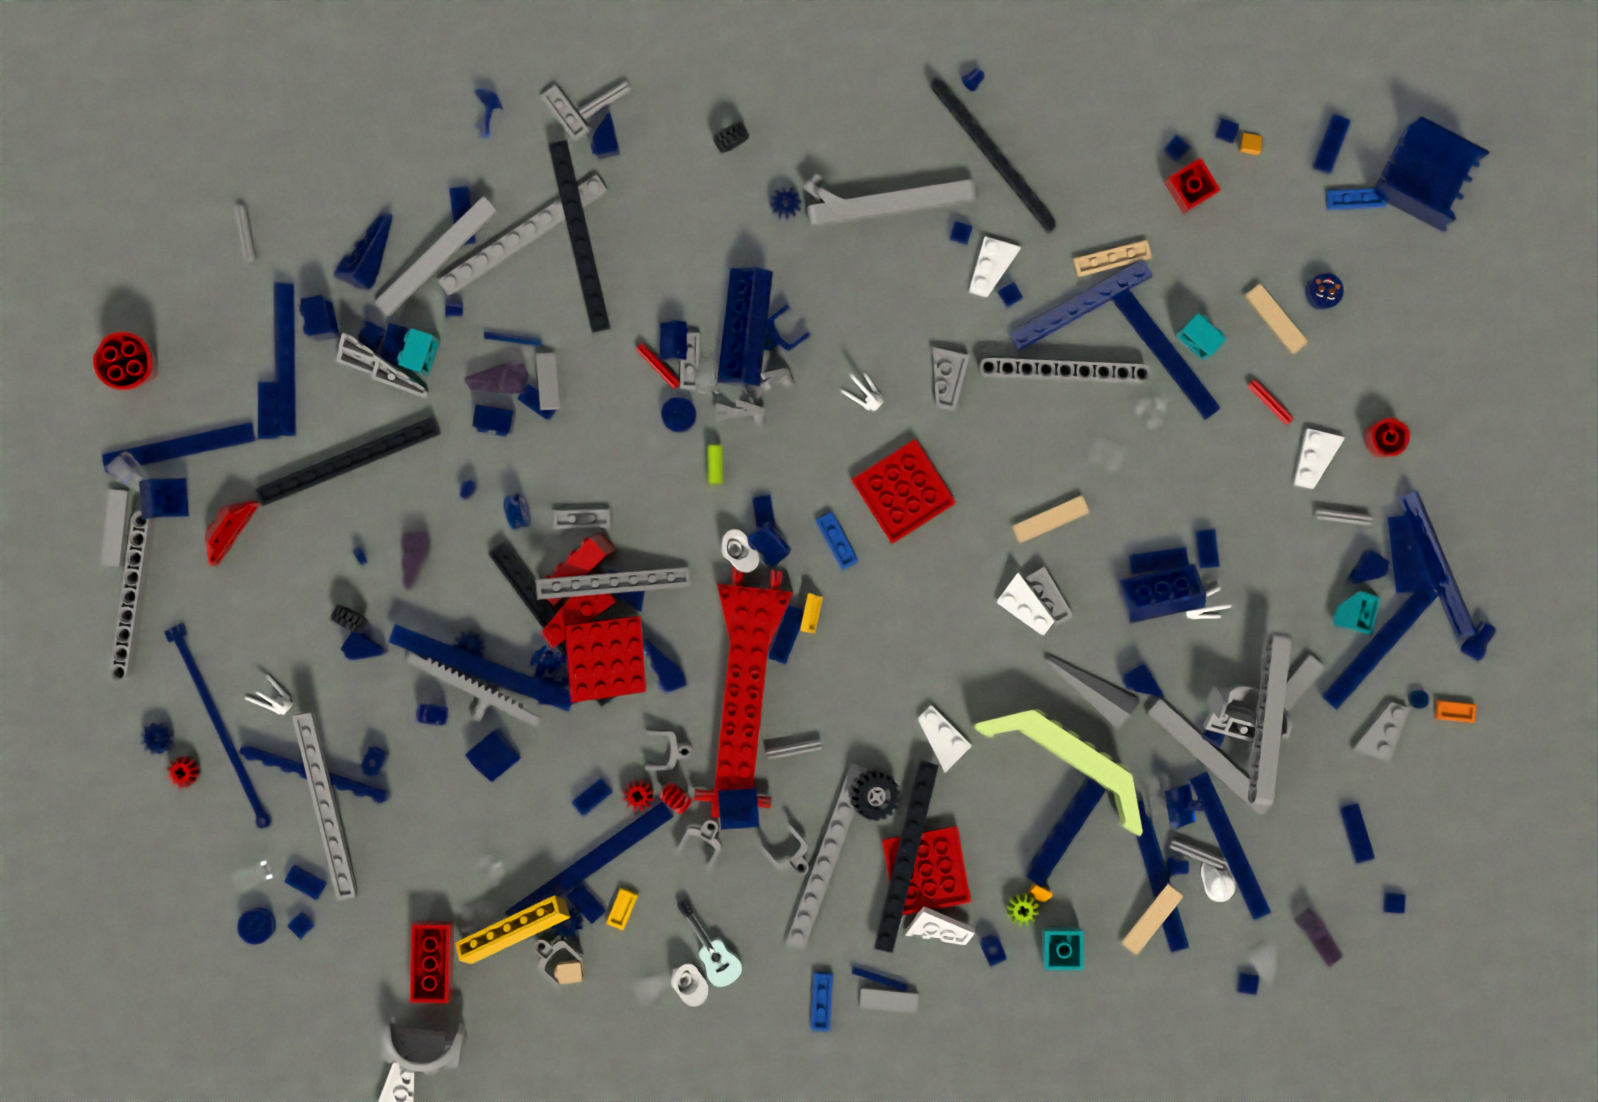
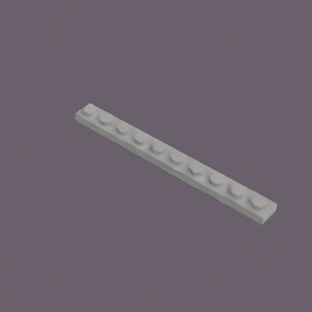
[438,174,608,297]
[292,711,358,900]
[786,762,870,951]

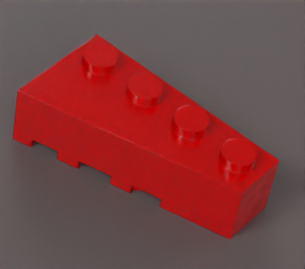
[544,533,616,606]
[541,571,616,650]

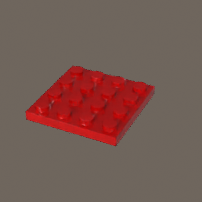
[851,439,956,544]
[564,615,646,703]
[882,825,971,915]

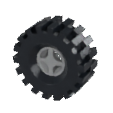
[849,770,901,821]

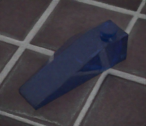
[333,213,393,290]

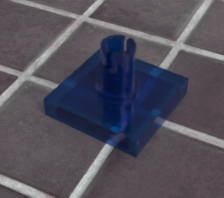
[1164,783,1204,829]

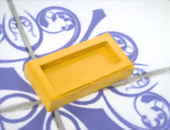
[800,593,823,634]
[606,887,639,931]

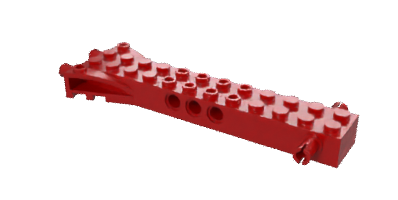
[694,566,793,821]

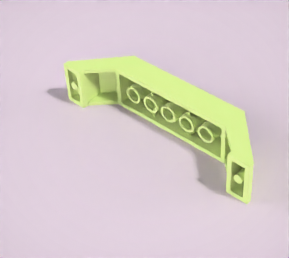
[972,709,1143,836]

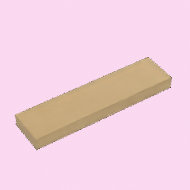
[1072,240,1152,278]
[1244,283,1308,355]
[1012,495,1090,544]
[1121,883,1184,955]

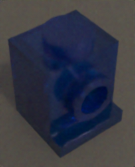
[358,320,386,351]
[360,745,390,777]
[979,934,1008,967]

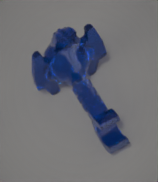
[473,89,504,138]
[530,645,567,680]

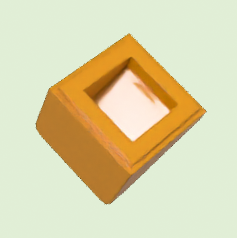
[1239,133,1262,155]
[1028,882,1053,903]

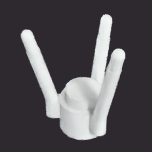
[841,373,885,412]
[1184,587,1232,620]
[245,674,293,715]

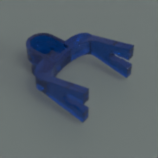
[761,304,811,351]

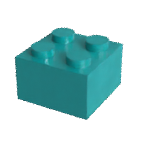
[1175,313,1227,361]
[398,328,440,376]
[1042,927,1084,970]

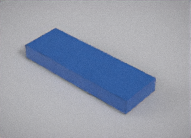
[1326,188,1386,211]
[815,511,859,570]
[811,971,833,1032]

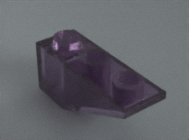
[464,363,529,394]
[401,532,431,591]
[1293,908,1344,968]

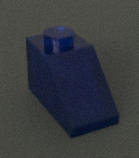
[590,113,621,160]
[1345,550,1390,584]
[340,631,389,661]
[1121,662,1165,697]

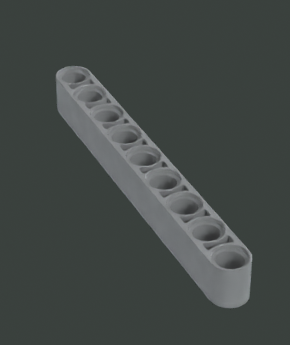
[807,179,978,227]
[978,358,1151,384]
[109,511,155,681]
[1248,631,1291,806]

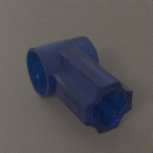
[1460,621,1497,662]

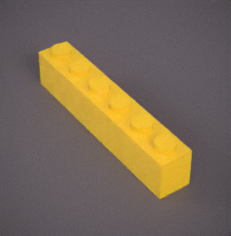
[455,895,570,964]

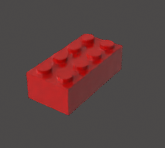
[409,920,455,1003]

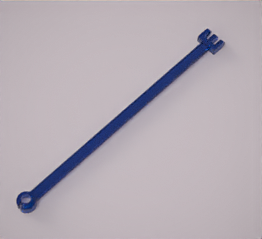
[164,623,272,829]

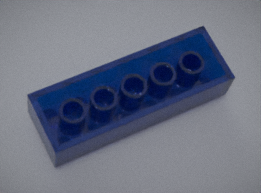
[717,267,773,386]

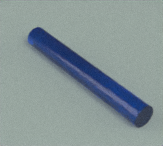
[484,331,542,347]
[851,966,908,991]

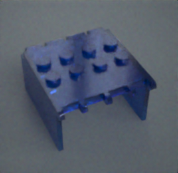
[1373,116,1490,232]

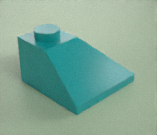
[1333,591,1381,635]

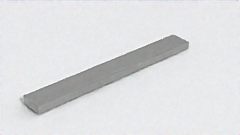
[375,196,498,316]
[535,567,691,600]
[1146,698,1274,816]

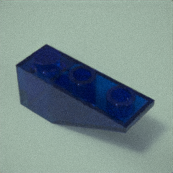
[643,639,688,694]

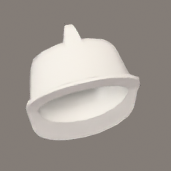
[721,529,759,572]
[1201,857,1235,902]
[671,964,708,1007]

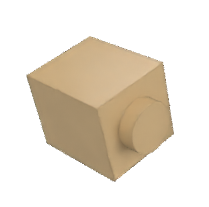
[555,959,585,984]

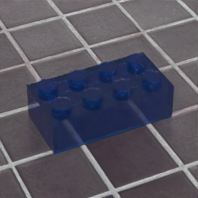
[1119,564,1206,624]

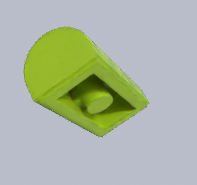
[707,445,724,485]

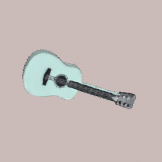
[677,899,742,987]

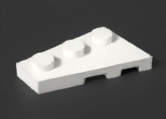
[968,237,1021,298]
[1293,429,1345,489]
[996,571,1055,636]
[917,705,972,773]
[905,907,975,945]
[378,1063,415,1102]

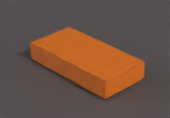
[1434,700,1477,723]

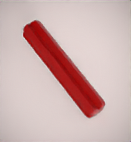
[636,343,680,389]
[1248,379,1294,425]

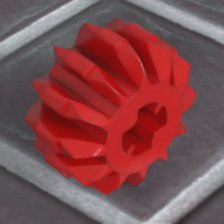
[166,756,201,789]
[622,779,654,812]
[659,782,692,814]

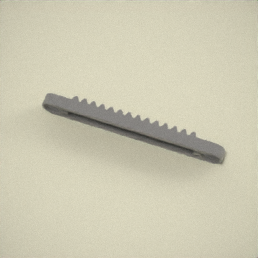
[404,651,542,727]

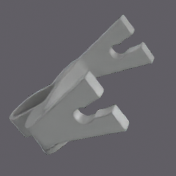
[803,173,847,215]
[743,368,795,403]
[716,400,766,426]
[645,730,692,770]
[675,817,722,871]
[762,825,809,875]
[533,936,583,988]

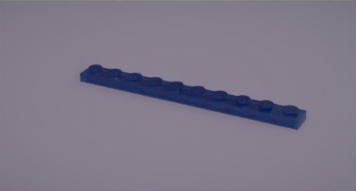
[388,624,573,712]
[505,801,674,917]

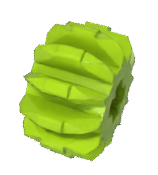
[1006,893,1039,927]

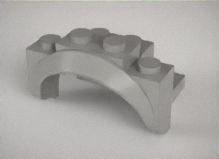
[1203,685,1292,742]
[381,1015,468,1075]

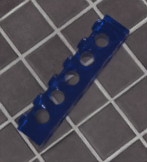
[1023,777,1106,887]

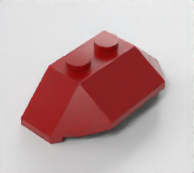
[204,500,261,566]

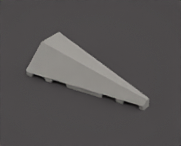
[336,331,428,398]
[1045,656,1140,729]

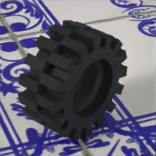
[712,122,750,154]
[330,604,368,634]

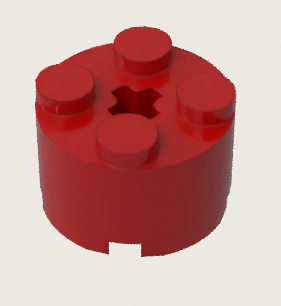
[1365,418,1410,458]

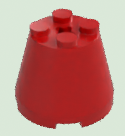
[93,332,158,391]

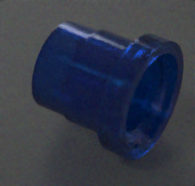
[961,67,985,92]
[445,299,463,318]
[1166,857,1189,876]

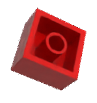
[1164,158,1221,215]

